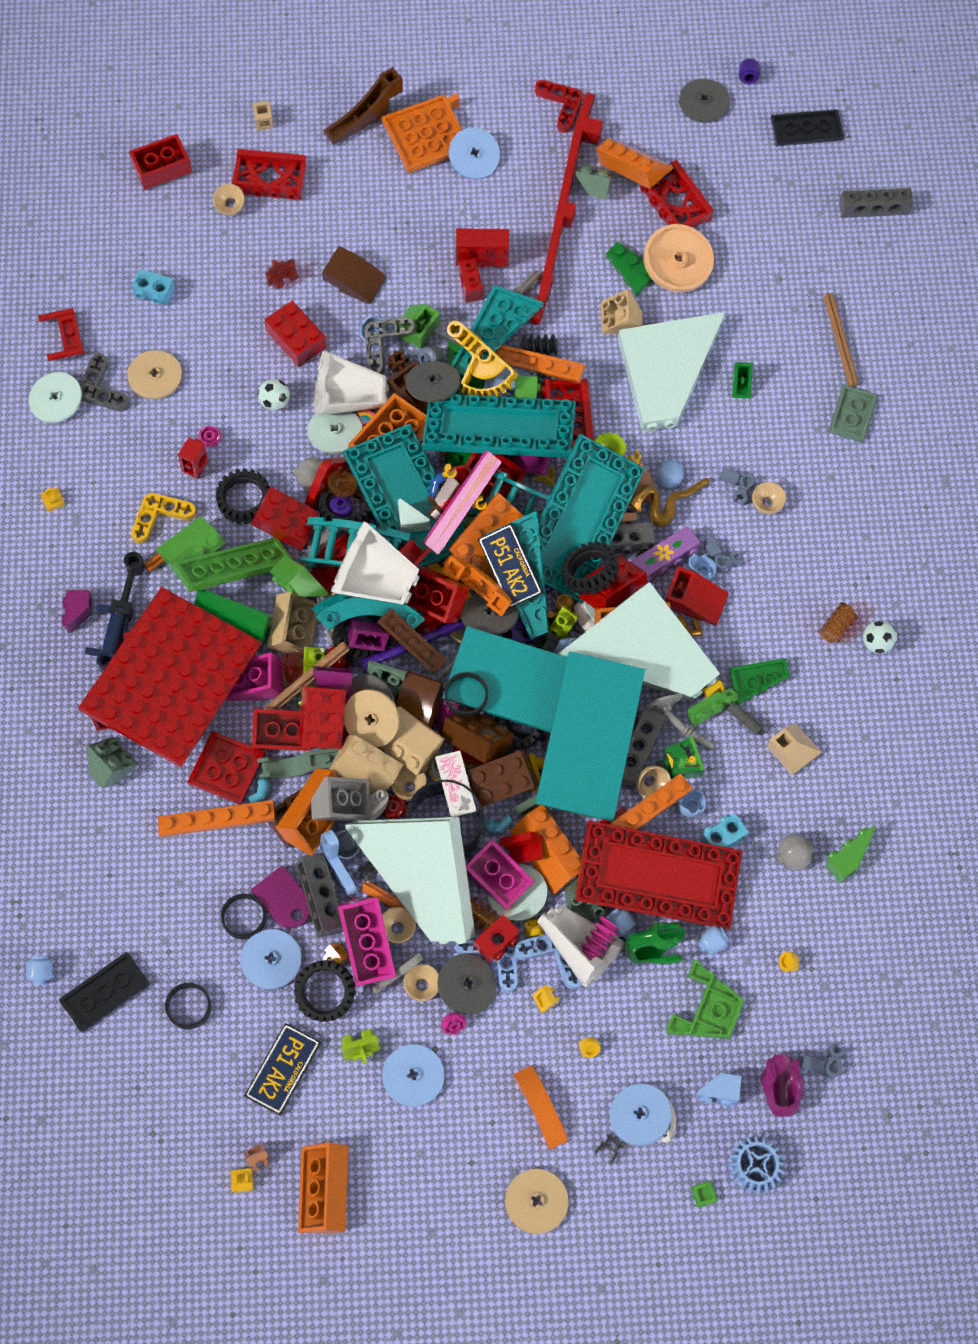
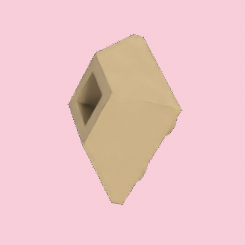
[601,289,643,334]
[767,724,822,776]

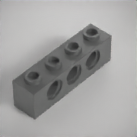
[839,188,914,218]
[609,523,655,554]
[621,707,666,789]
[295,852,343,938]

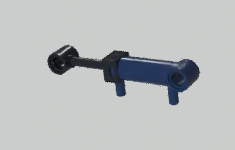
[85,551,145,673]

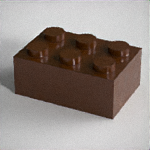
[441,708,515,763]
[467,749,539,807]

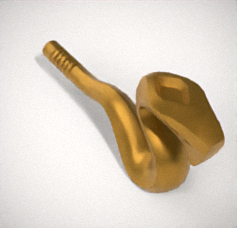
[629,477,709,528]

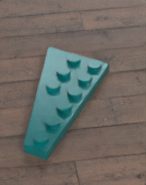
[451,285,543,378]
[485,511,549,639]

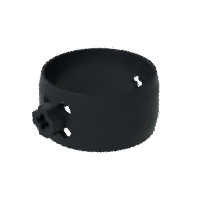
[405,780,484,858]

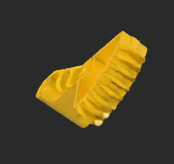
[447,321,518,397]

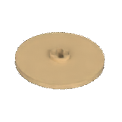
[127,350,182,399]
[344,689,400,747]
[505,1169,568,1234]

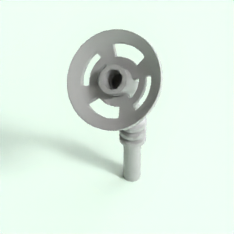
[645,694,714,750]

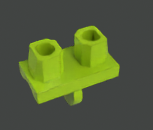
[549,605,580,639]
[301,646,324,682]
[341,1029,380,1065]

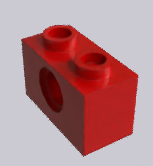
[458,258,483,303]
[178,437,209,479]
[474,914,520,963]

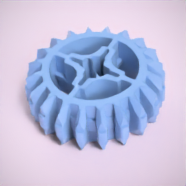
[728,1136,786,1194]

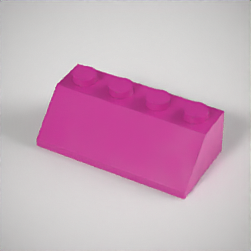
[337,897,396,987]

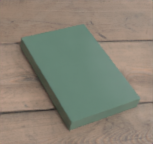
[828,385,878,443]

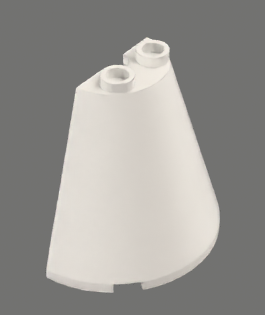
[314,351,389,415]
[331,522,420,604]
[537,904,625,988]

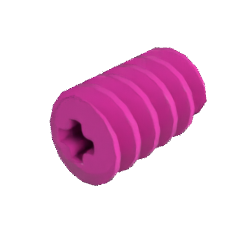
[579,916,620,959]

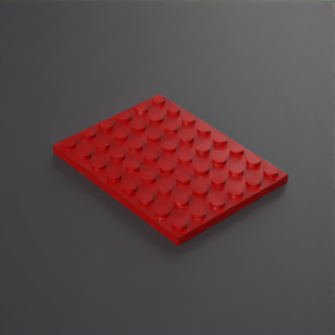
[78,586,262,768]

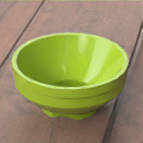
[595,433,626,457]

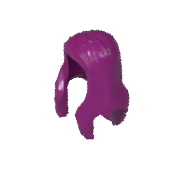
[760,1054,804,1117]

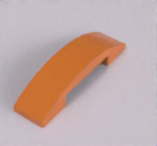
[442,555,512,617]
[513,1065,569,1150]

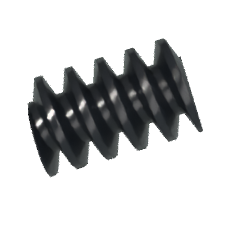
[521,334,558,357]

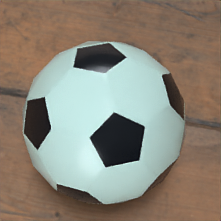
[258,379,290,411]
[863,620,897,654]

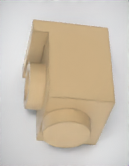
[252,101,274,131]

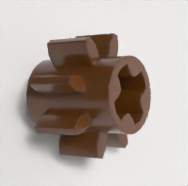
[387,351,409,373]

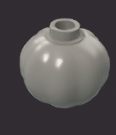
[294,456,323,491]
[776,834,814,871]

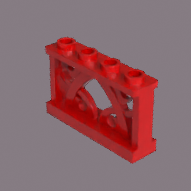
[231,148,307,200]
[640,159,714,228]
[540,379,594,448]

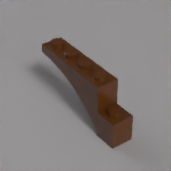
[323,67,403,145]

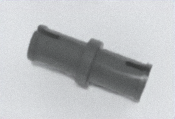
[726,702,764,736]

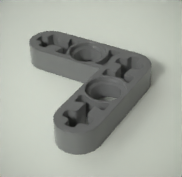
[365,317,417,374]
[80,353,129,412]

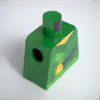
[655,736,705,779]

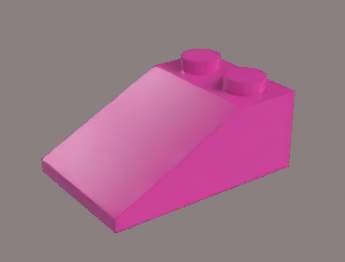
[225,652,283,701]
[466,839,535,910]

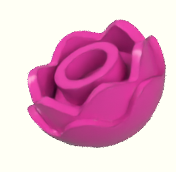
[199,426,221,448]
[441,1012,466,1035]

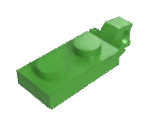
[687,688,738,727]

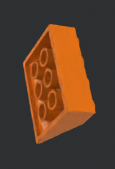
[348,393,426,448]

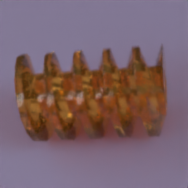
[818,602,858,643]
[469,891,499,932]

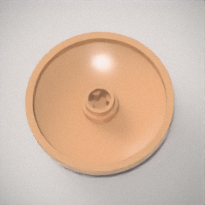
[643,224,714,293]

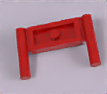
[38,308,84,362]

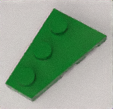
[606,241,652,297]
[729,658,790,705]

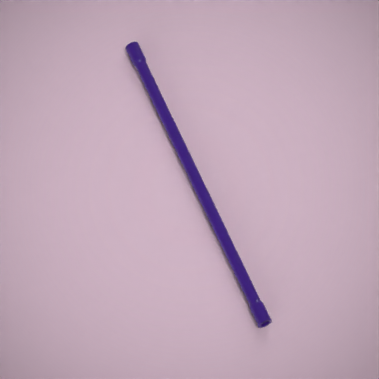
[361,565,602,670]

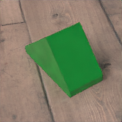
[731,362,753,399]

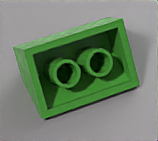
[156,516,226,579]
[269,556,329,597]

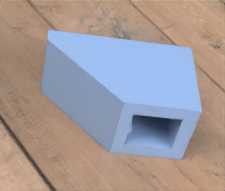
[695,1073,741,1107]

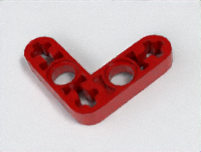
[535,80,582,133]
[305,457,352,510]

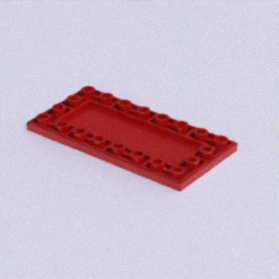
[574,820,743,930]

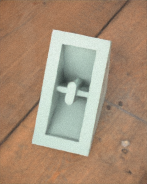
[398,498,430,533]

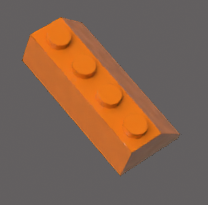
[596,138,673,189]
[275,769,338,856]
[509,806,581,895]
[298,1143,348,1234]

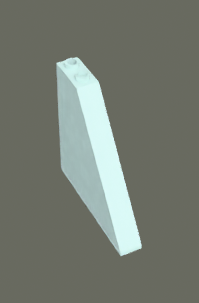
[618,312,724,432]
[558,582,720,699]
[345,817,475,944]

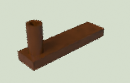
[377,608,447,674]

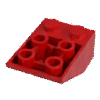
[665,566,729,626]

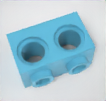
[132,269,175,305]
[701,814,749,848]

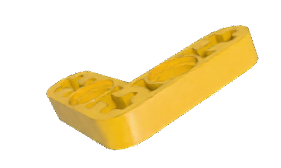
[131,493,196,544]

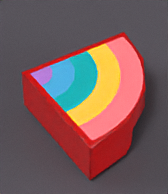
[356,410,375,427]

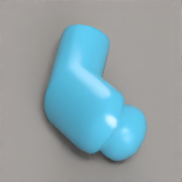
[248,779,271,803]
[484,815,514,834]

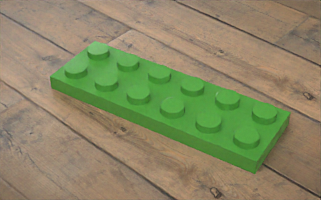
[173,537,293,592]

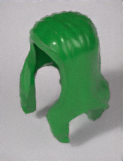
[625,922,685,965]

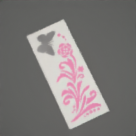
[435,751,476,817]

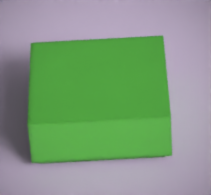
[691,1181,718,1208]

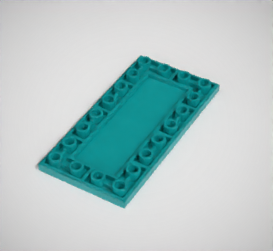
[422,394,576,458]
[342,424,465,567]
[539,434,645,602]
[442,626,567,733]
[535,651,645,822]

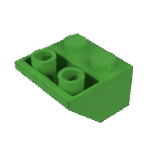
[391,304,440,350]

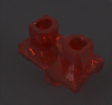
[265,259,299,290]
[282,652,302,688]

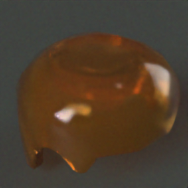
[328,471,357,498]

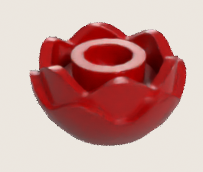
[383,796,406,819]

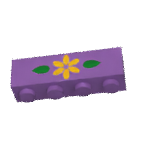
[630,526,701,583]

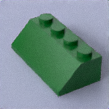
[194,589,271,649]

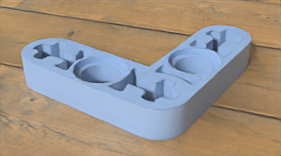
[320,830,357,897]
[513,934,581,989]
[456,935,517,993]

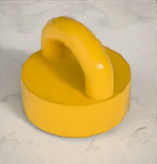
[524,919,545,939]
[779,951,799,972]
[579,1037,601,1058]

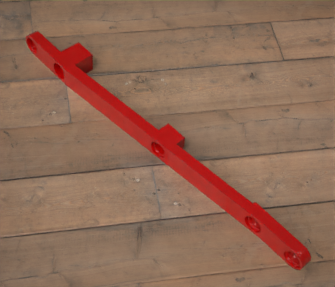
[530,92,603,326]

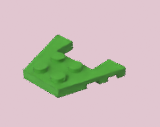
[665,959,745,1039]

